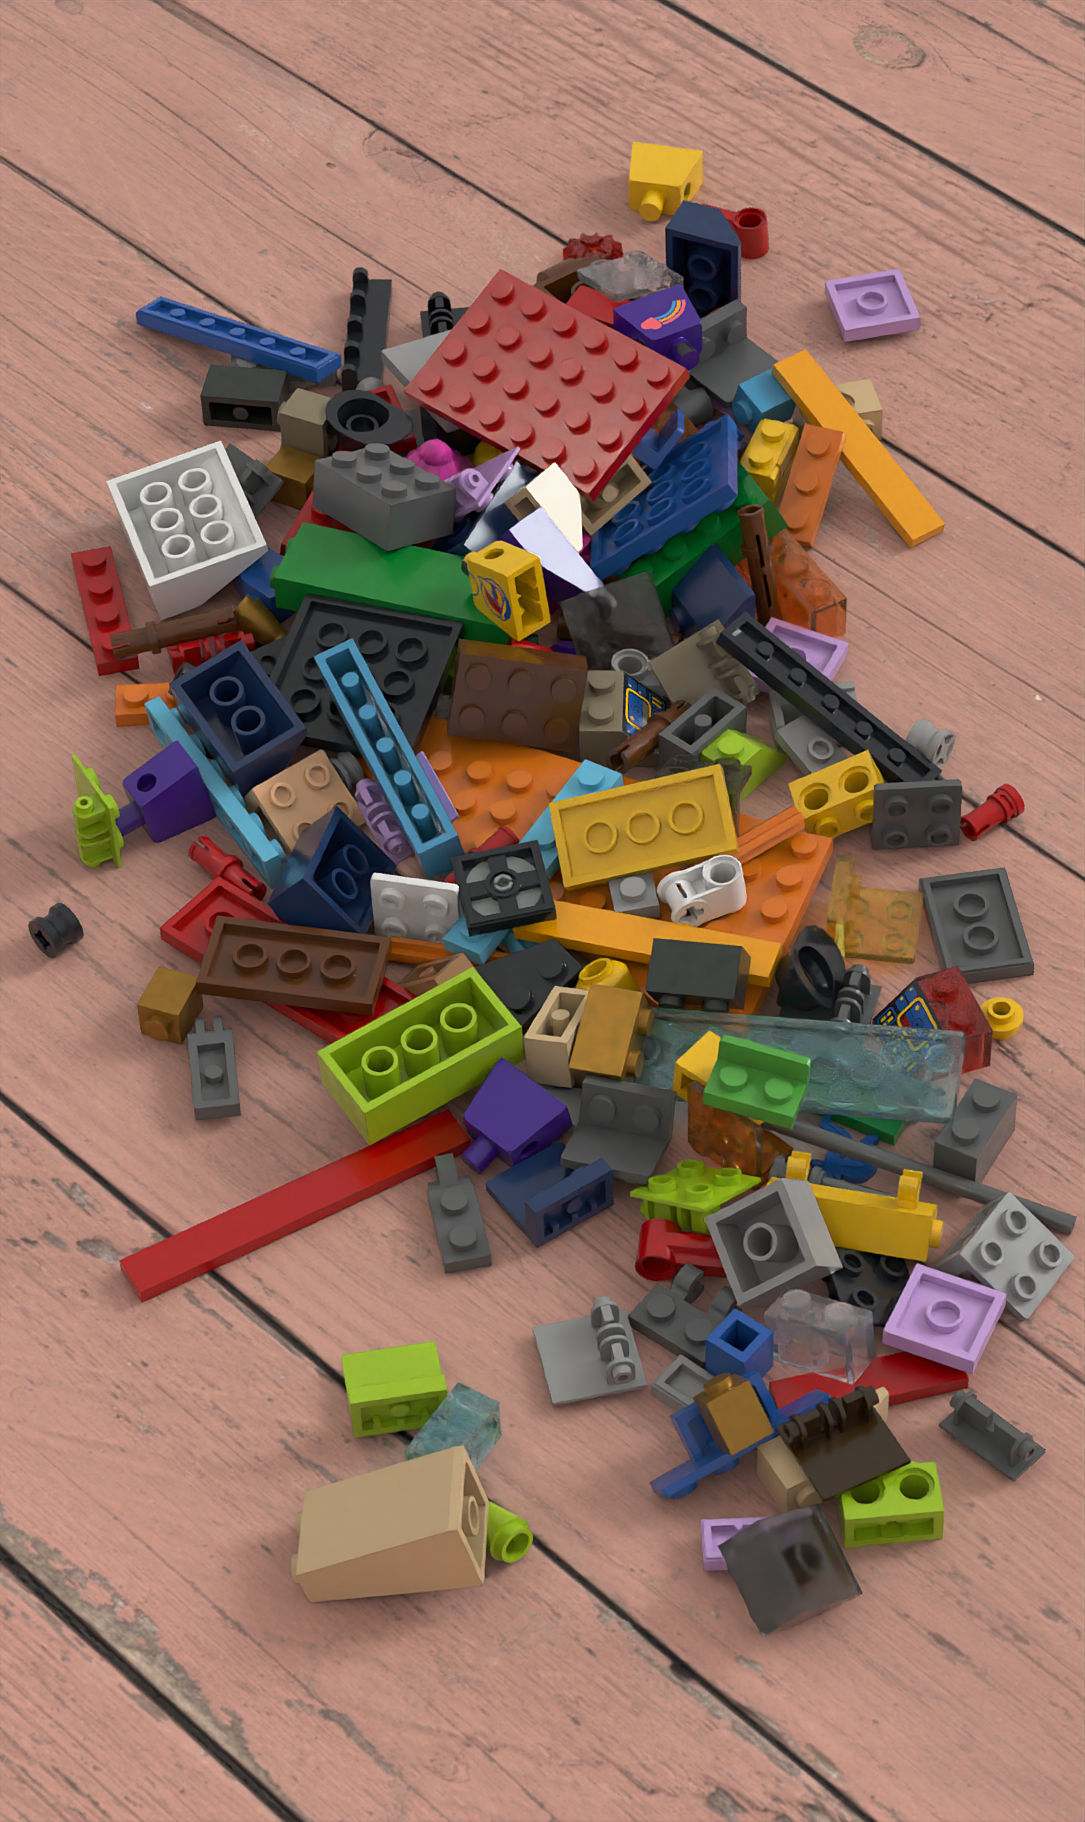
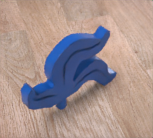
[810,1115,879,1184]

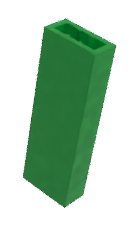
[270,522,511,645]

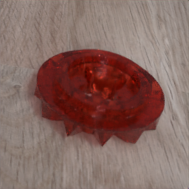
[563,232,624,272]

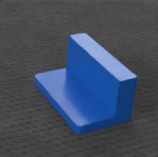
[631,408,684,471]

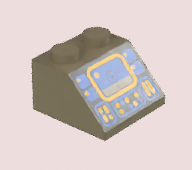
[579,670,667,767]

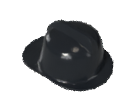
[325,390,413,452]
[774,925,846,1012]

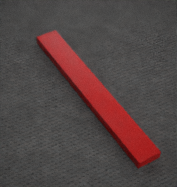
[119,1109,471,1302]

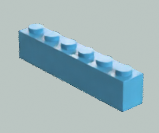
[314,638,465,879]

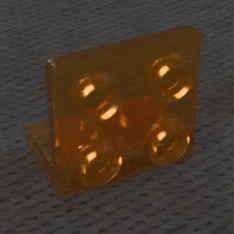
[687,1080,794,1191]

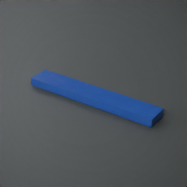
[136,297,342,383]

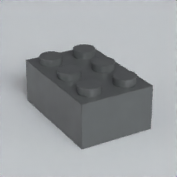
[312,443,456,551]

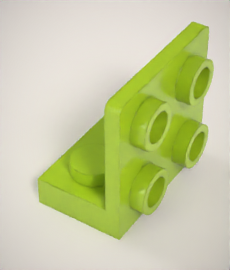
[341,1341,450,1438]

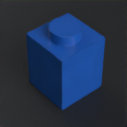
[705,1308,774,1378]

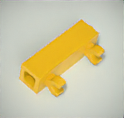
[765,1150,944,1262]

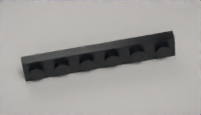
[716,611,942,783]

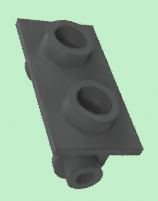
[939,1390,1046,1482]

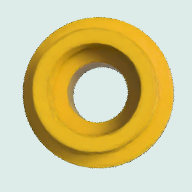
[978,997,1024,1040]

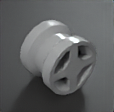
[906,718,955,768]

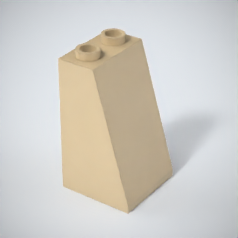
[291,1446,489,1603]

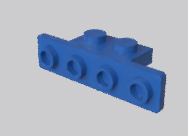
[650,1369,831,1499]

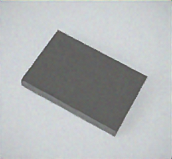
[918,867,1034,987]

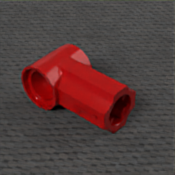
[701,203,770,259]
[634,1218,727,1281]

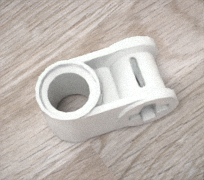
[657,855,747,927]

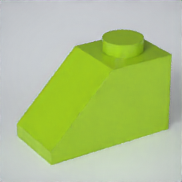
[700,729,788,808]

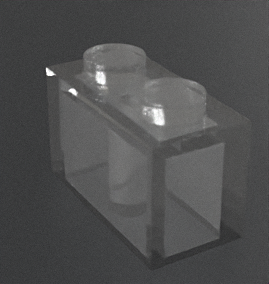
[764,1286,876,1385]

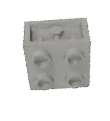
[933,1191,1074,1321]

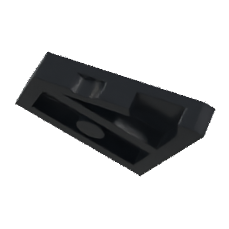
[474,939,583,1035]

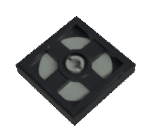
[451,840,557,937]

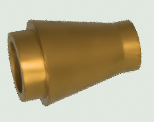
[227,594,289,645]

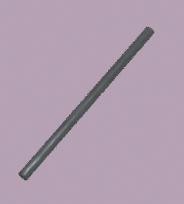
[759,1120,1077,1234]

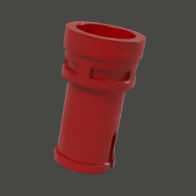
[960,784,1025,841]

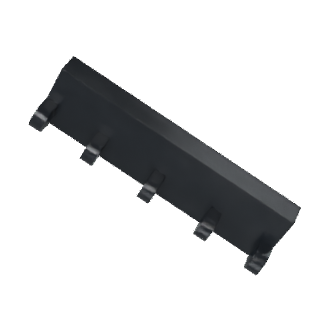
[341,267,393,392]

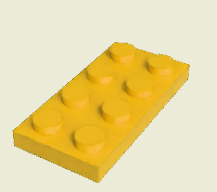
[548,764,739,891]

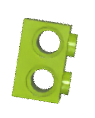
[836,1461,944,1548]

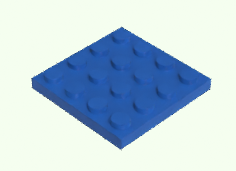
[590,413,738,581]

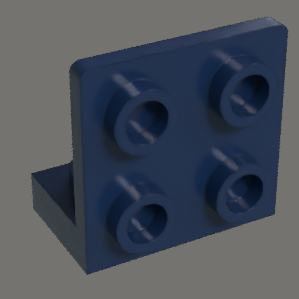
[486,1141,614,1248]

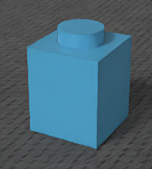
[731,369,796,436]

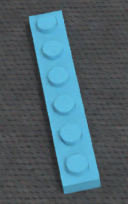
[144,696,287,890]
[443,759,624,965]

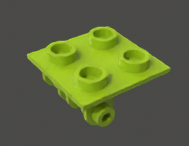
[71,754,124,868]
[630,1160,761,1235]

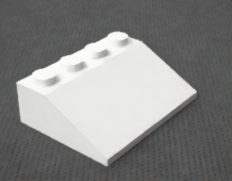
[107,441,268,620]

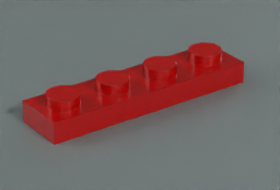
[71,546,140,676]

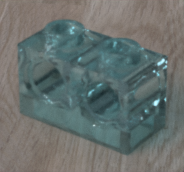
[405,1382,501,1470]

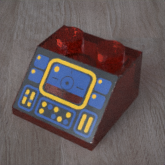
[872,966,993,1085]

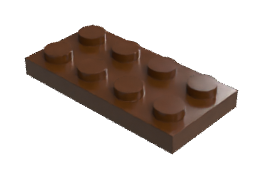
[196,916,392,1016]

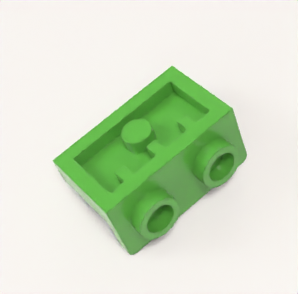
[702,1034,812,1129]

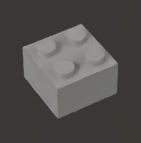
[705,1178,843,1307]

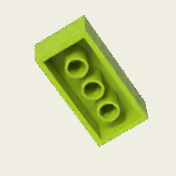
[317,967,525,1146]

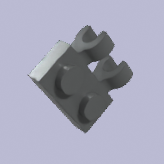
[628,1262,742,1370]

